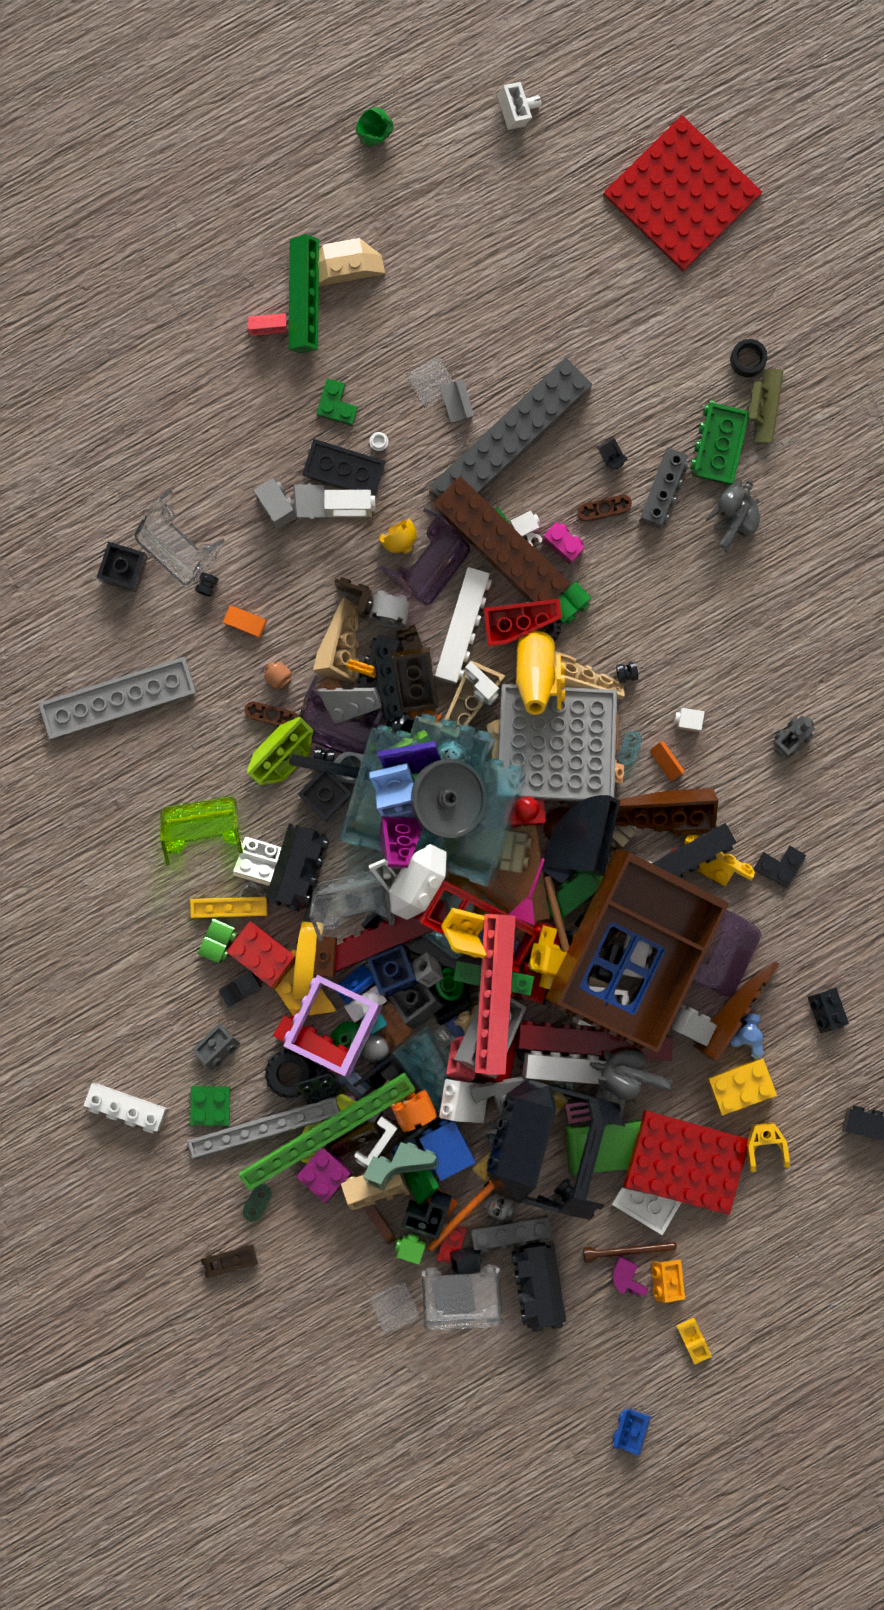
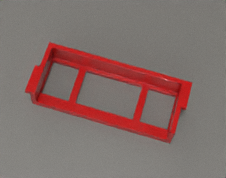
[415,880,540,973]

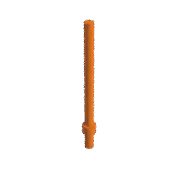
[427,1179,495,1251]

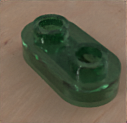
[243,1184,272,1221]

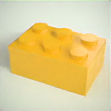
[706,1058,777,1116]

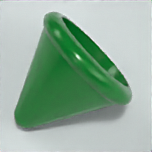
[433,968,464,1001]

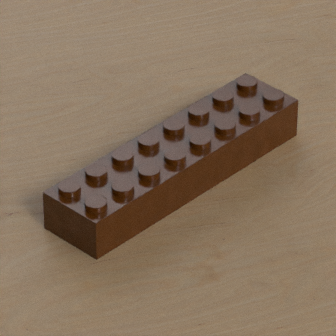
[431,476,570,602]

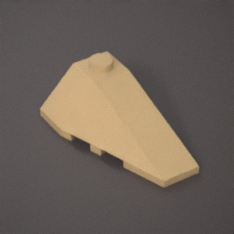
[555,651,624,699]

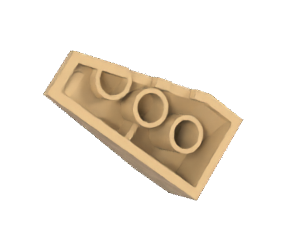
[313,598,359,683]

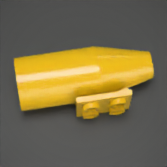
[516,631,565,715]

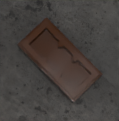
[314,936,337,977]

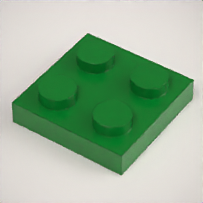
[190,1086,230,1126]

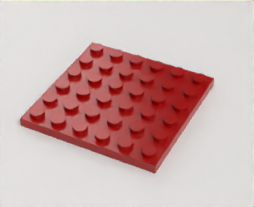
[603,115,762,272]

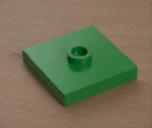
[403,1170,439,1205]

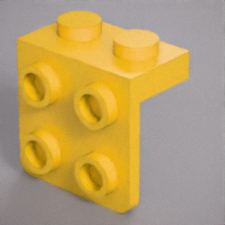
[441,908,487,958]

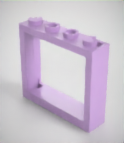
[283,975,383,1077]

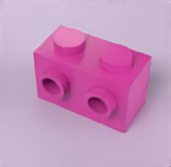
[543,522,584,565]

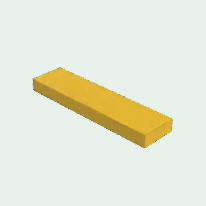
[190,896,268,918]

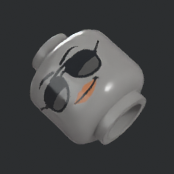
[485,1193,516,1221]

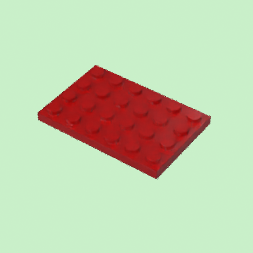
[623,1110,748,1215]

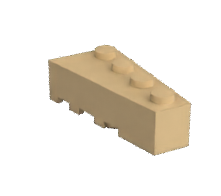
[439,660,506,740]

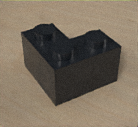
[401,1191,452,1240]

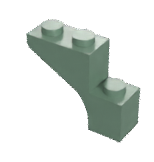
[363,1142,439,1190]

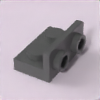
[192,1023,240,1070]

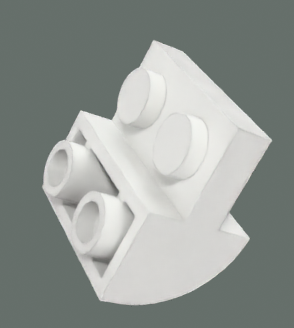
[233,837,281,886]

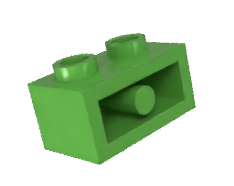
[395,1232,426,1265]

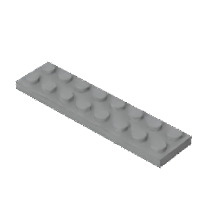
[38,657,197,740]

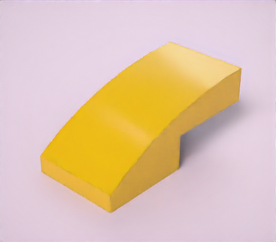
[676,1318,712,1365]

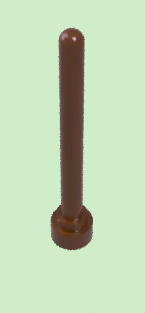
[583,1242,677,1263]

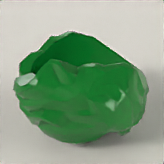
[356,107,394,146]

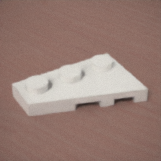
[612,1187,682,1235]

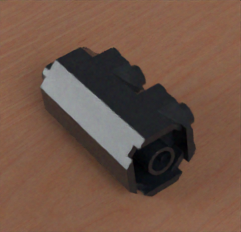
[266,823,329,912]
[511,1241,566,1332]

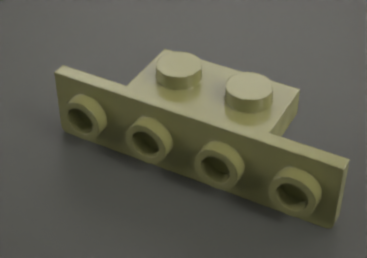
[748,369,783,444]

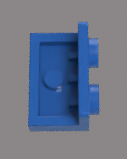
[613,1408,652,1455]

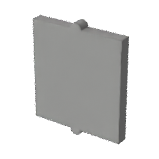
[293,483,326,520]

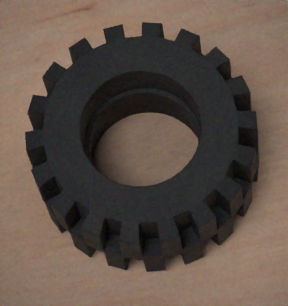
[265,1049,315,1099]

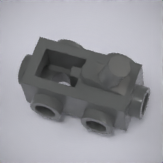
[773,715,815,757]

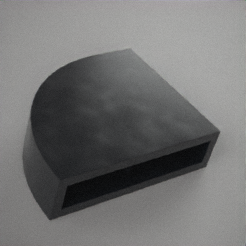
[543,795,620,876]

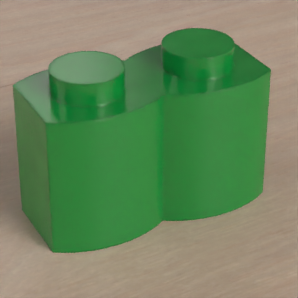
[556,582,591,625]

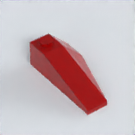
[484,599,562,646]

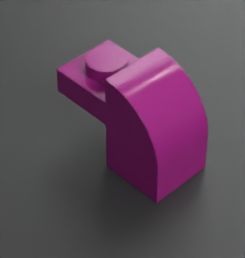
[612,1256,648,1297]

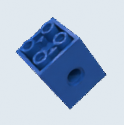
[419,1119,476,1181]

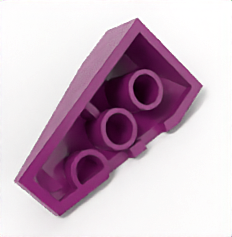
[379,816,422,868]

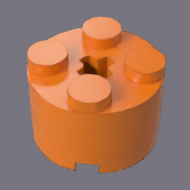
[391,1090,437,1132]

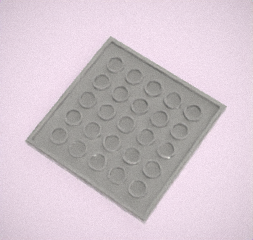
[497,684,617,802]

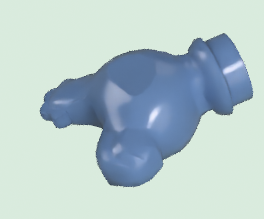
[729,1013,764,1060]

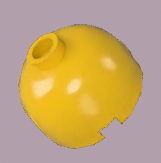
[378,518,417,554]

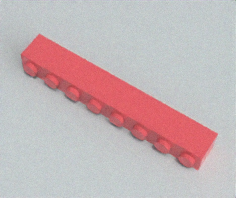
[475,914,516,1075]

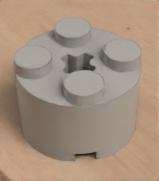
[368,590,410,629]

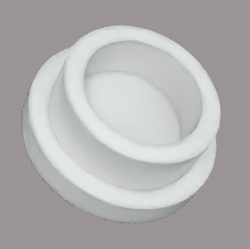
[369,432,388,451]

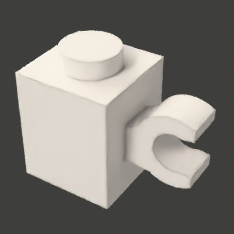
[510,511,542,546]

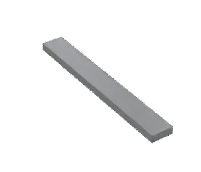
[187,1097,340,1159]

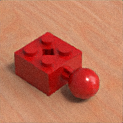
[503,796,546,828]

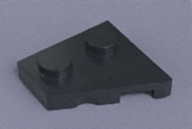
[434,983,473,1025]

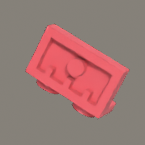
[248,314,288,336]

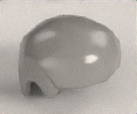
[361,1034,391,1064]

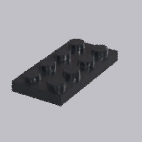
[302,439,386,496]

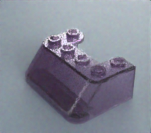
[693,910,761,996]

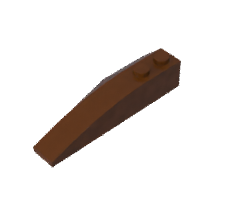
[615,788,718,835]
[693,962,779,1061]

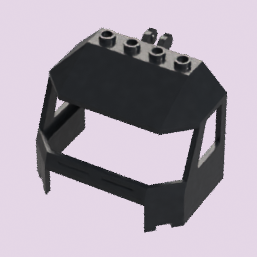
[485,1079,625,1220]

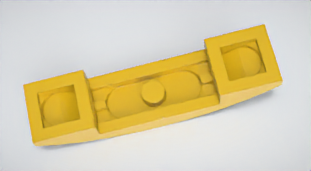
[293,922,322,1000]

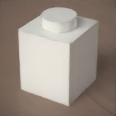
[674,708,704,732]

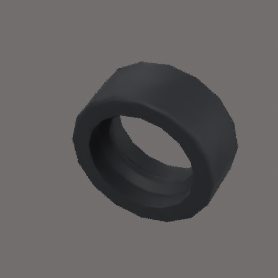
[730,339,768,377]

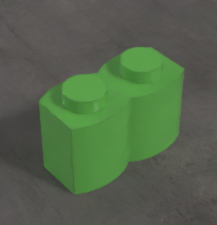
[198,919,237,963]

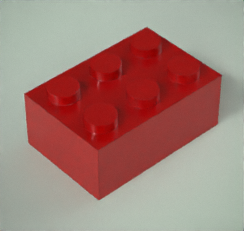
[226,921,296,989]

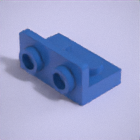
[337,963,375,1005]

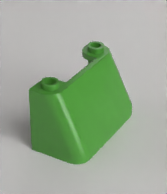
[564,1119,641,1178]

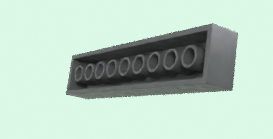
[429,357,592,499]

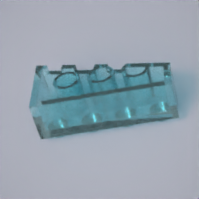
[392,1025,456,1113]

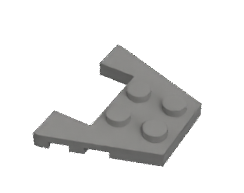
[468,1076,528,1148]

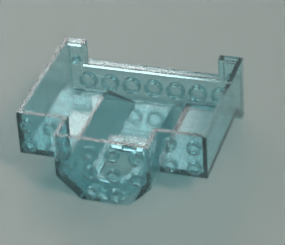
[339,713,527,887]

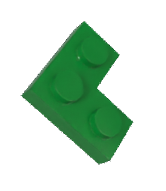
[316,378,358,426]

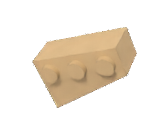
[341,1162,410,1210]

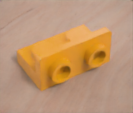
[651,1259,685,1303]

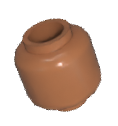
[264,661,292,690]

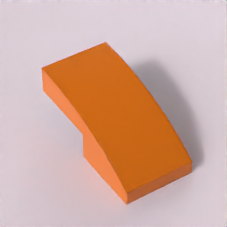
[223,605,267,638]

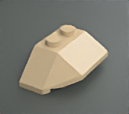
[318,238,385,287]

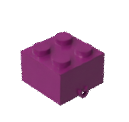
[296,1147,354,1203]

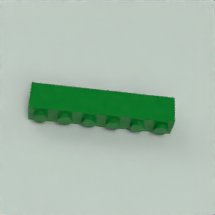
[288,234,319,354]

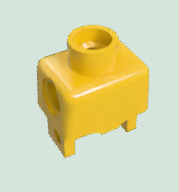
[529,925,576,989]

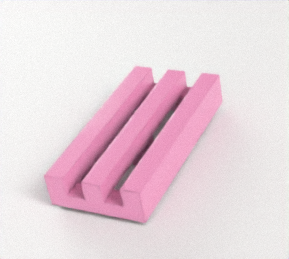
[565,1101,591,1124]

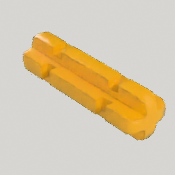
[347,659,376,678]

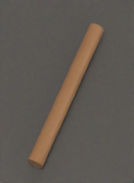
[544,876,569,952]

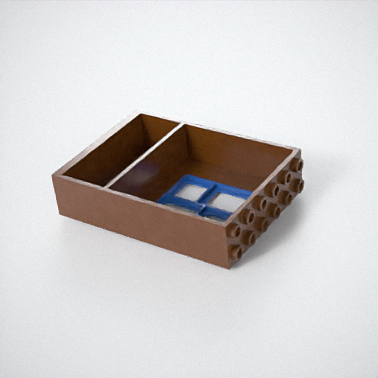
[545,849,729,1053]

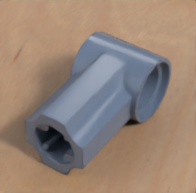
[331,1068,371,1098]

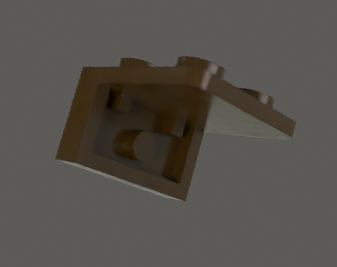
[334,577,373,619]

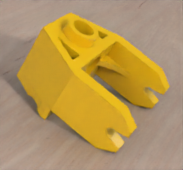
[746,1122,790,1173]

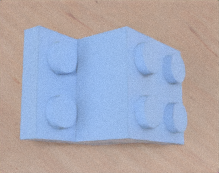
[369,763,415,818]

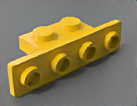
[684,834,755,886]

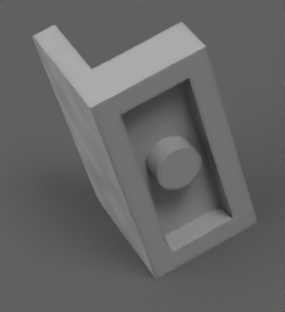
[440,379,474,423]

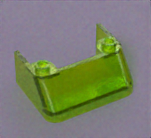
[160,797,243,866]

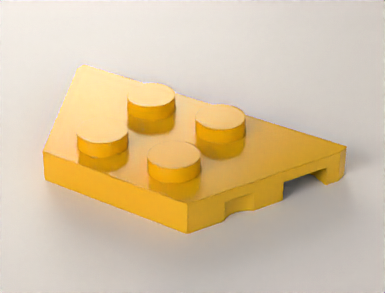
[275,949,336,1016]

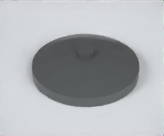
[411,759,487,838]

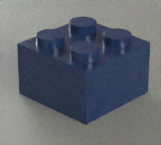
[367,944,420,997]

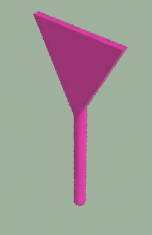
[509,859,545,925]

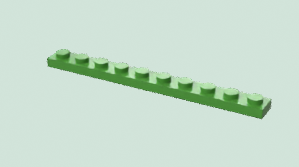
[239,1073,416,1191]

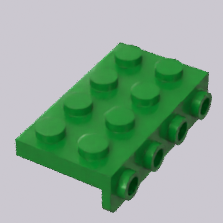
[690,400,749,485]

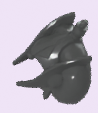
[706,479,760,553]
[589,1048,673,1103]

